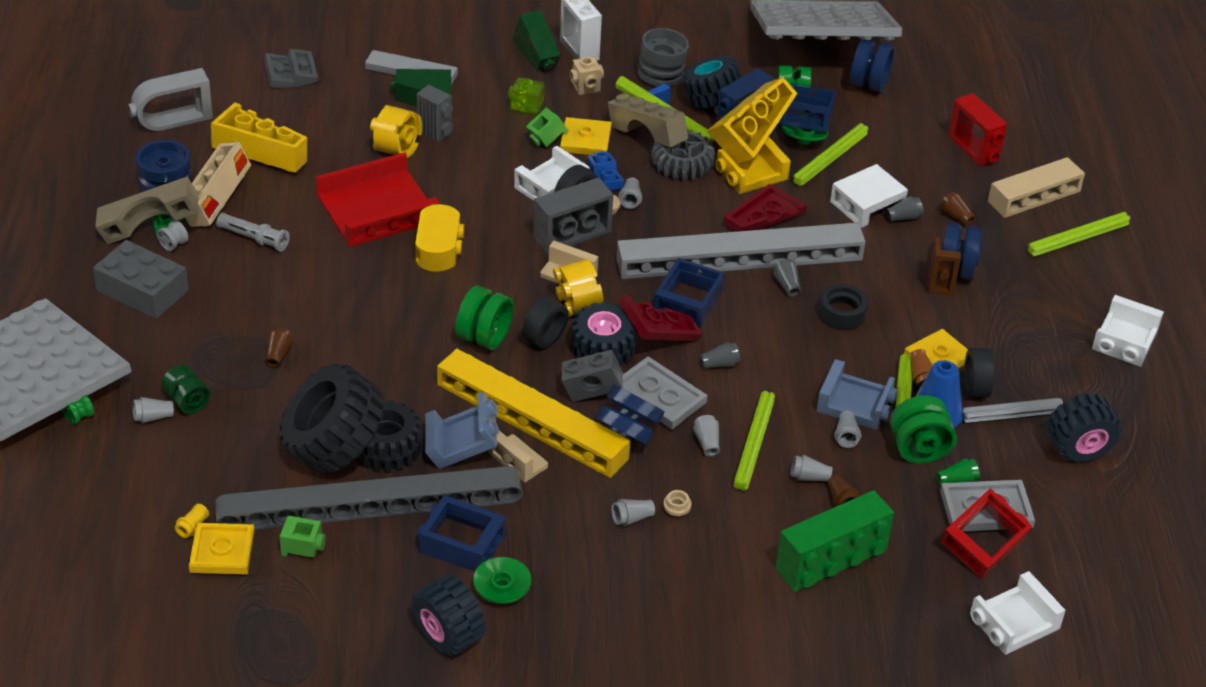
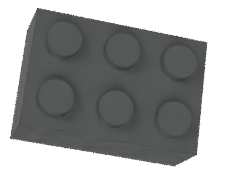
[533,178,613,254]
[93,240,189,319]

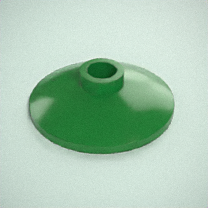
[782,125,829,145]
[473,557,531,604]

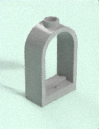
[128,68,213,131]

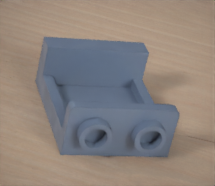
[817,359,898,430]
[425,392,499,469]

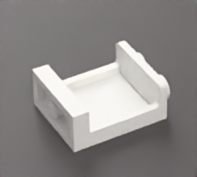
[514,146,589,201]
[830,164,908,228]
[1092,295,1164,367]
[970,571,1065,655]

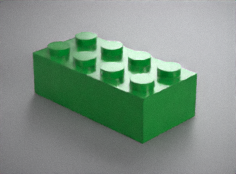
[775,490,894,592]

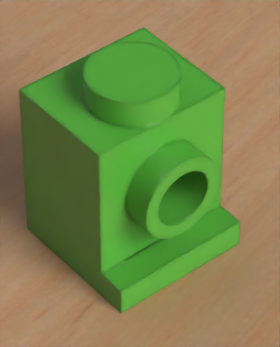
[526,108,568,147]
[280,516,326,557]

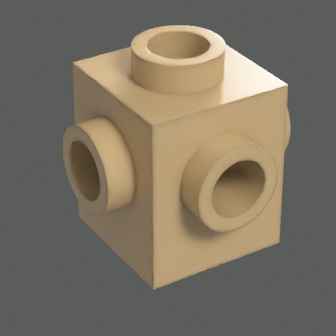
[569,56,604,95]

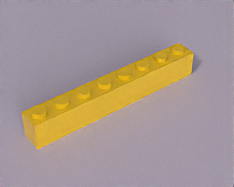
[437,349,630,478]

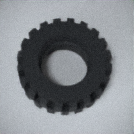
[279,364,384,473]

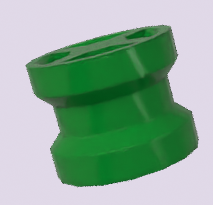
[62,395,94,425]

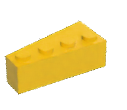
[707,77,798,164]
[211,102,307,173]

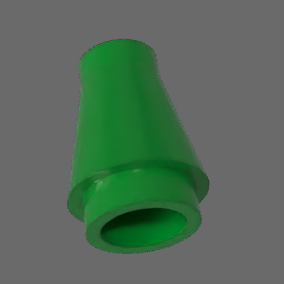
[937,458,980,486]

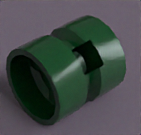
[161,364,211,414]

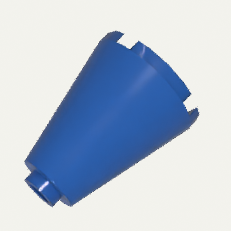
[915,360,963,430]

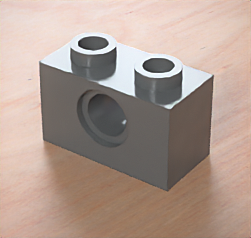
[561,350,623,402]

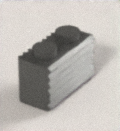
[417,85,453,142]

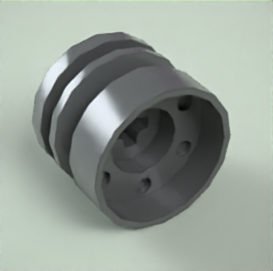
[637,28,689,87]

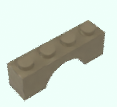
[607,93,688,147]
[95,177,199,244]

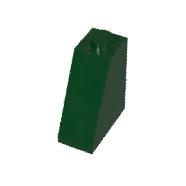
[512,10,561,71]
[391,69,451,107]

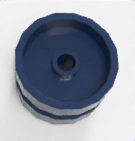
[850,39,895,93]
[136,140,193,192]
[942,221,982,281]
[596,384,665,445]

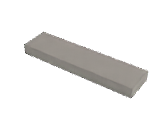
[365,50,458,85]

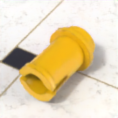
[175,504,209,538]

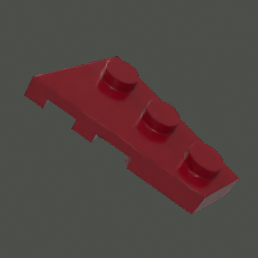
[723,184,807,232]
[619,294,703,341]

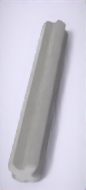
[963,398,1063,423]

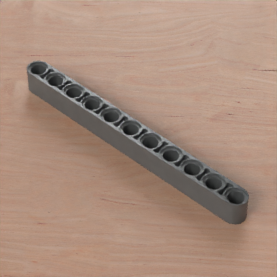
[215,466,523,530]

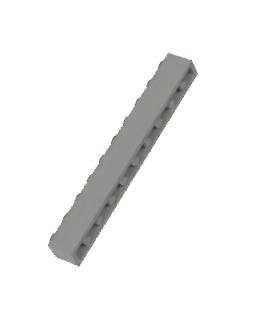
[616,223,866,279]

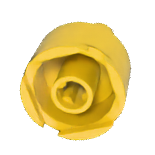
[370,105,422,158]
[553,258,604,317]

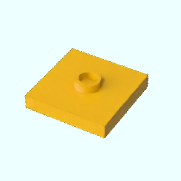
[560,117,612,155]
[904,329,968,373]
[189,523,255,574]

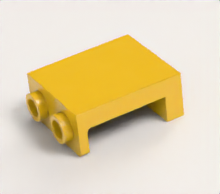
[715,137,791,194]

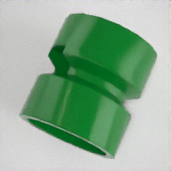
[777,65,811,87]

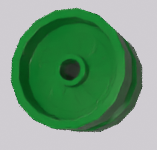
[455,285,514,350]
[890,395,957,464]

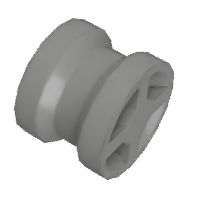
[157,220,188,251]

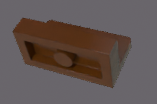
[928,237,961,296]

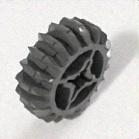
[651,130,715,181]

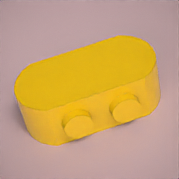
[415,205,465,272]

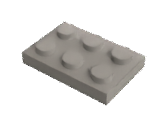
[623,357,708,429]
[940,480,1035,531]

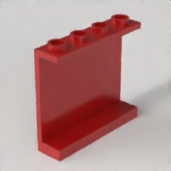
[316,152,440,247]

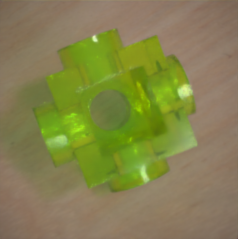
[508,77,544,114]

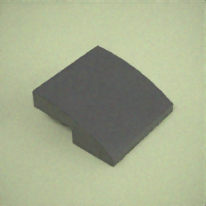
[263,49,318,88]

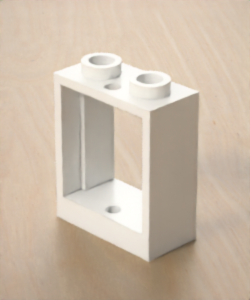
[560,0,602,60]

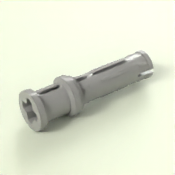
[216,213,290,252]

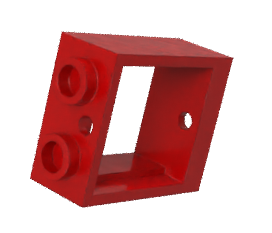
[948,93,1007,167]
[940,488,1032,579]

